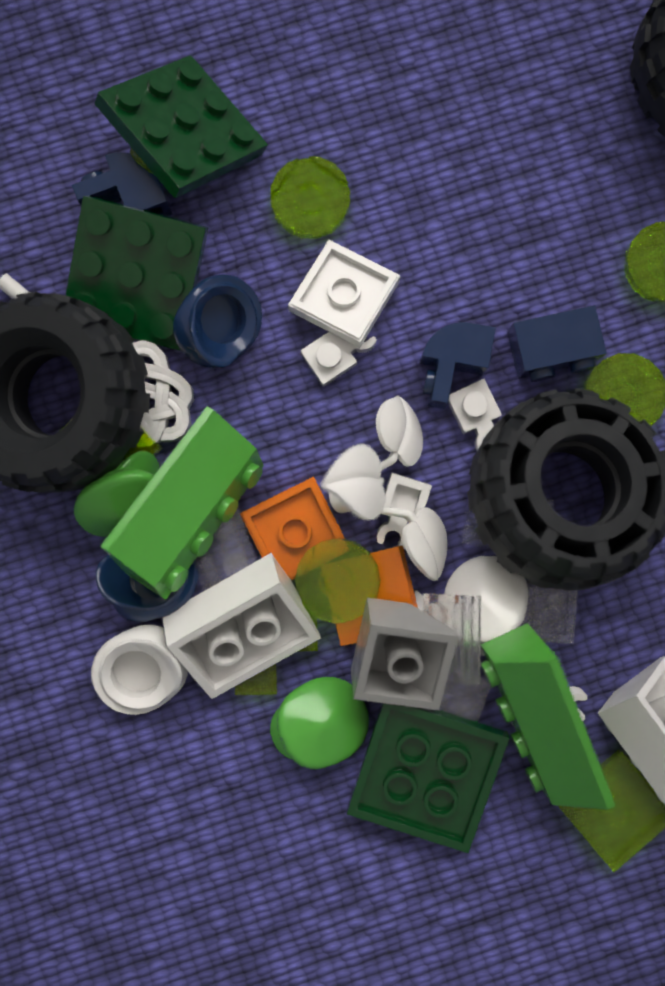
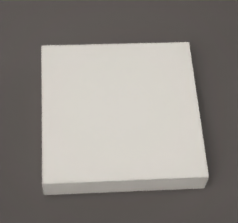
[288,240,400,348]

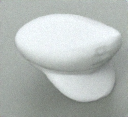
[443,556,528,656]
[91,625,188,715]

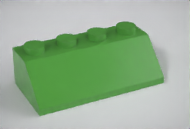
[101,406,264,600]
[480,623,616,810]

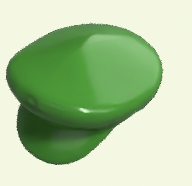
[74,451,160,537]
[270,677,369,769]

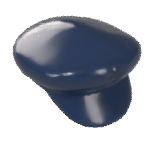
[173,274,262,368]
[95,555,199,622]

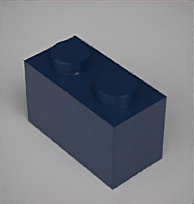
[507,305,607,382]

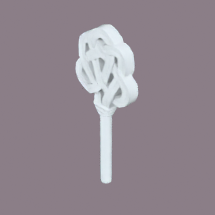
[0,274,194,449]

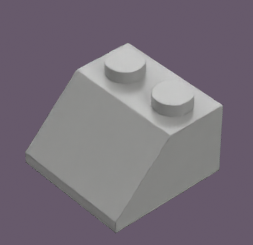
[351,598,459,710]

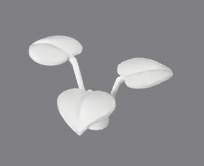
[321,395,448,581]

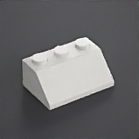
[163,553,321,699]
[598,655,665,804]

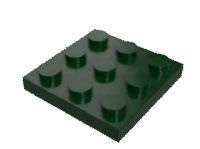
[94,55,268,199]
[65,196,209,351]
[347,703,510,853]

